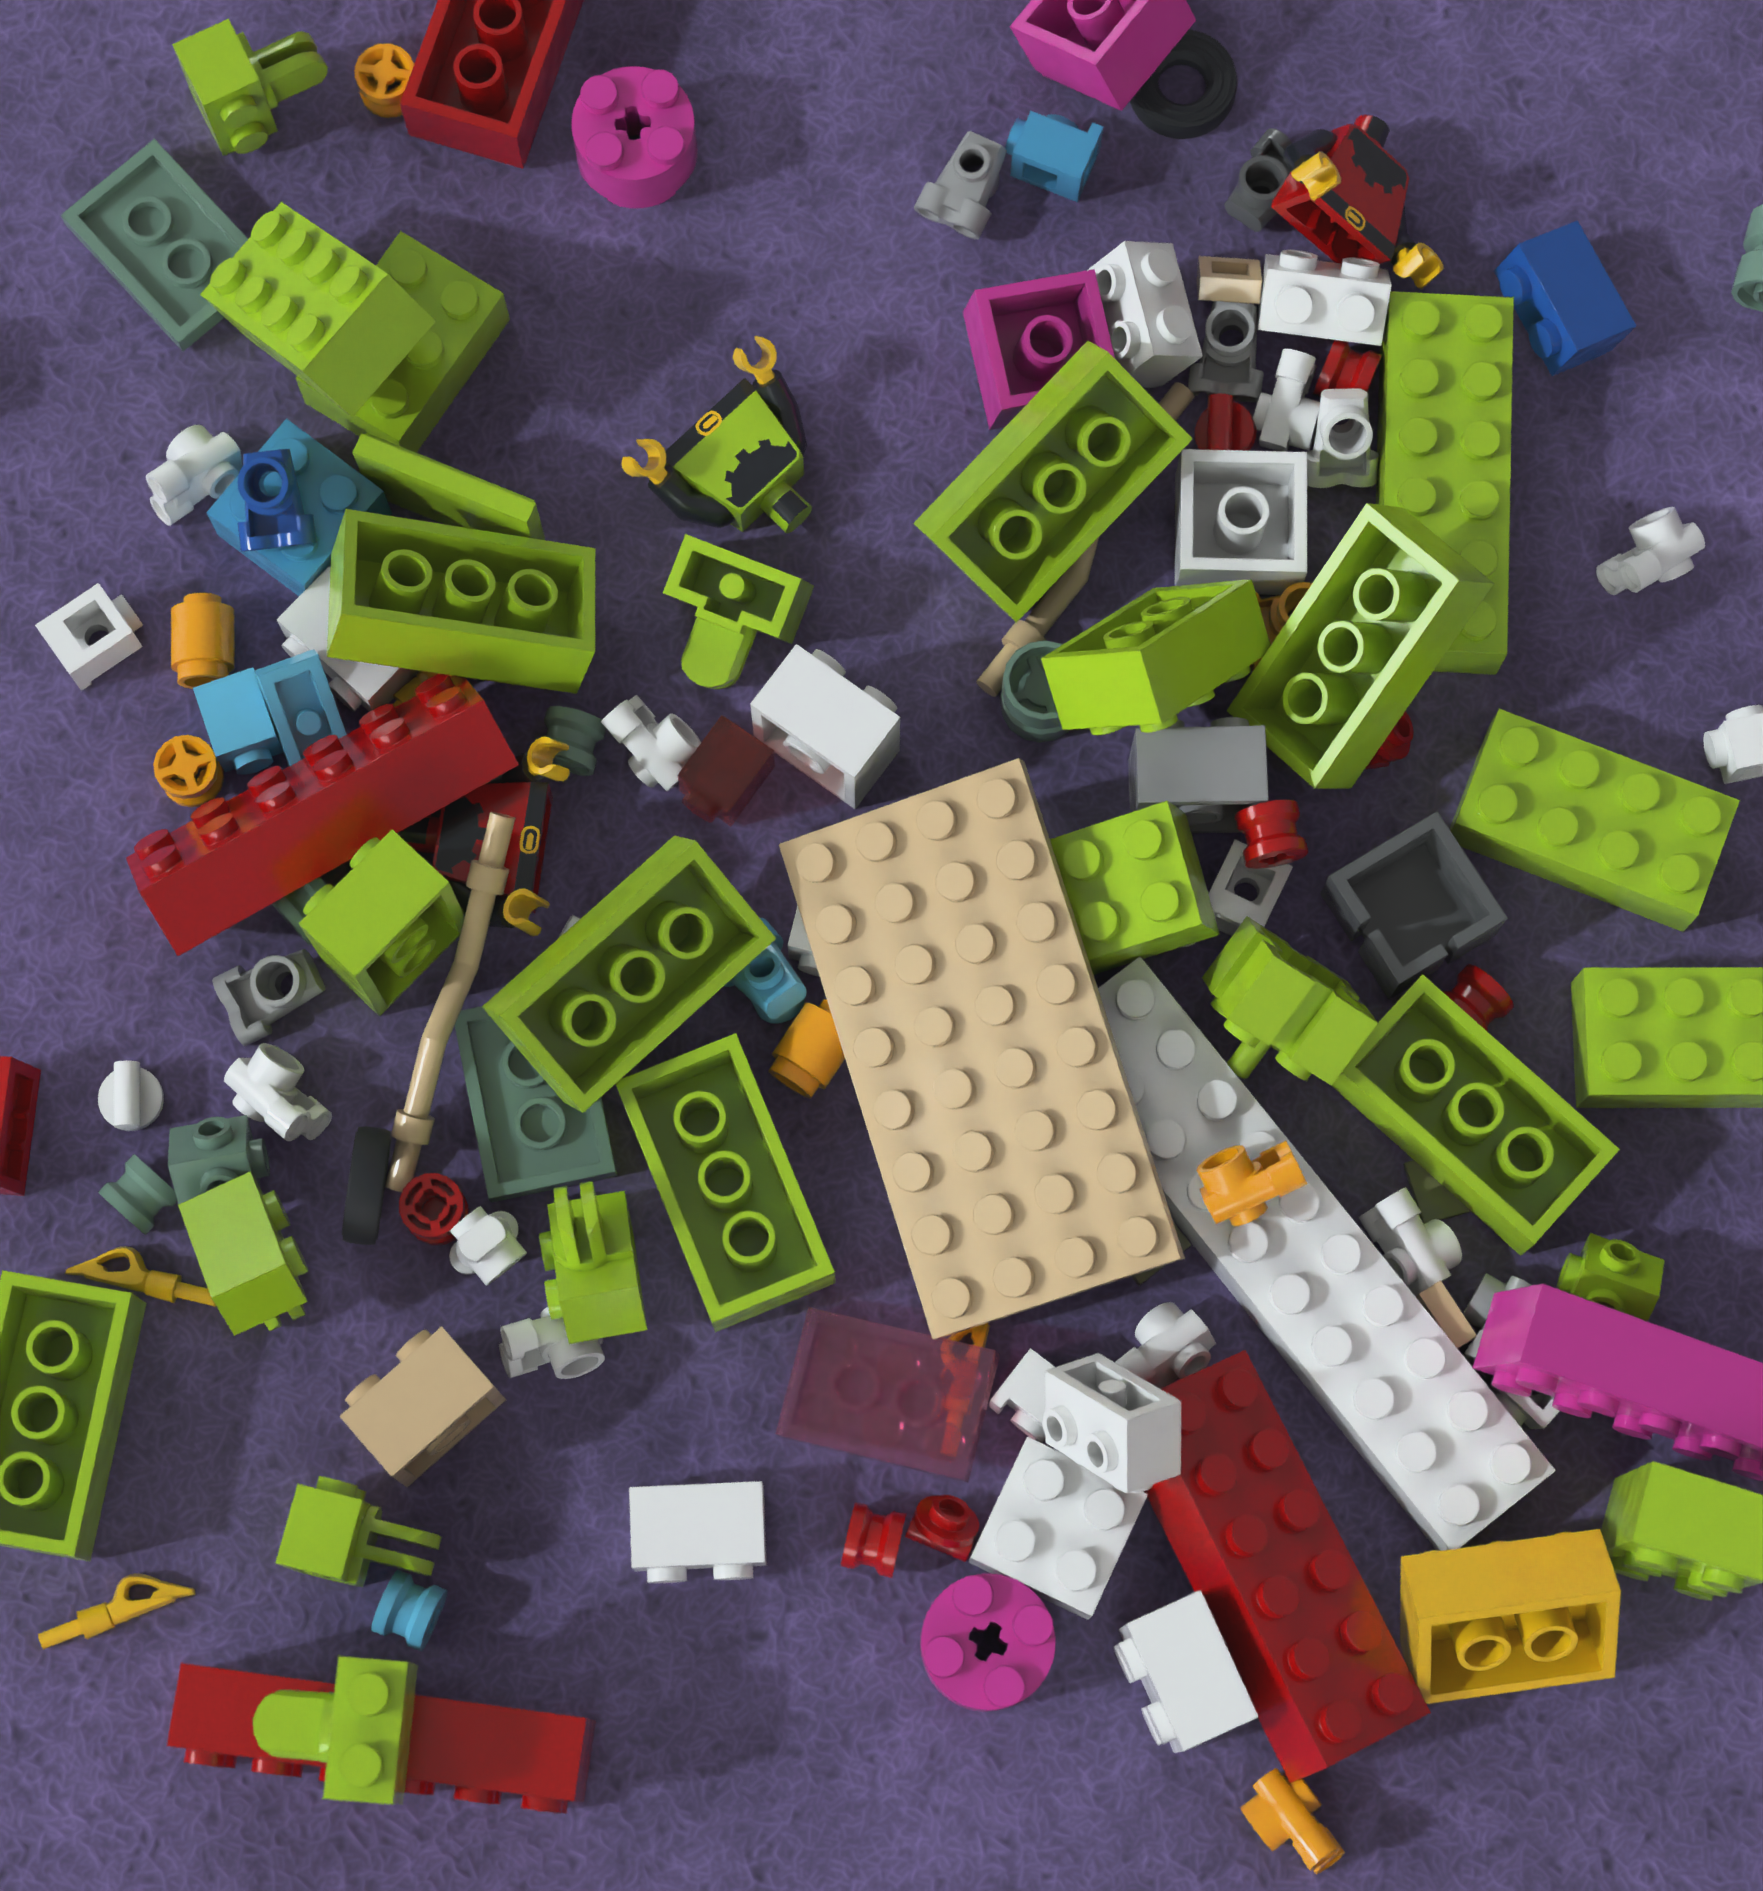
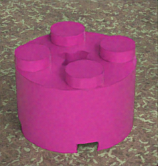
[572,66,697,208]
[920,1573,1056,1712]

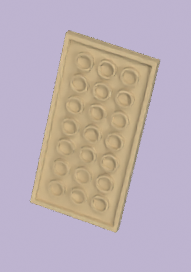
[779,758,1185,1339]

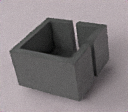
[1320,811,1508,1000]

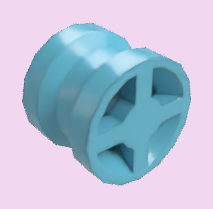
[371,1570,448,1652]

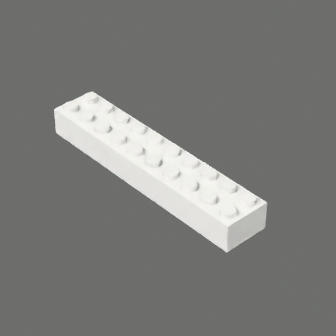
[1098,957,1556,1551]

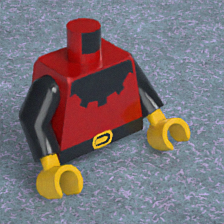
[1271,115,1444,289]
[401,737,570,937]

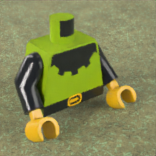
[621,336,812,534]

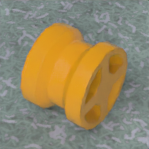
[355,43,414,118]
[153,735,224,808]

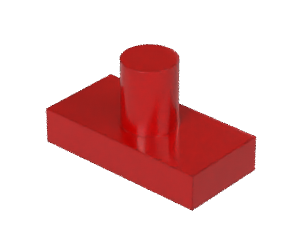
[0,1056,41,1196]

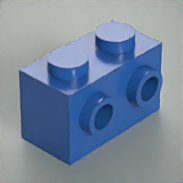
[1494,220,1636,376]

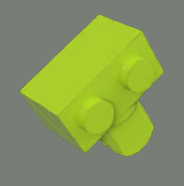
[172,19,328,156]
[663,534,814,690]
[178,1171,308,1336]
[539,1181,647,1344]
[276,1476,442,1587]
[253,1656,418,1805]

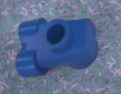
[237,449,317,552]

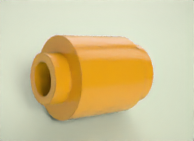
[171,593,235,689]
[768,999,845,1099]

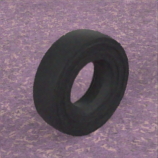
[1130,29,1237,139]
[342,1126,392,1245]

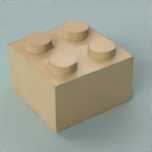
[339,1327,506,1487]

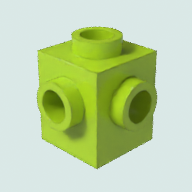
[1556,1233,1665,1321]

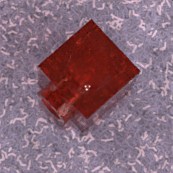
[677,715,775,826]

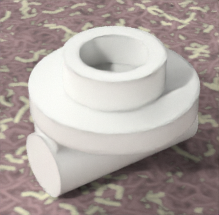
[98,1061,164,1131]

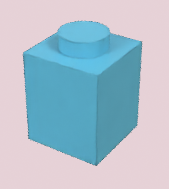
[193,667,284,774]

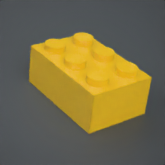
[1400,1529,1621,1704]

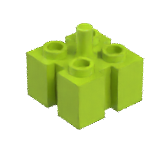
[1202,916,1378,1086]

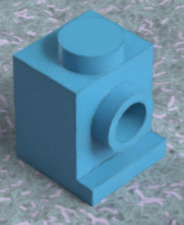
[1005,111,1103,202]

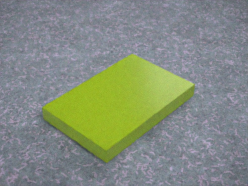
[352,433,545,540]

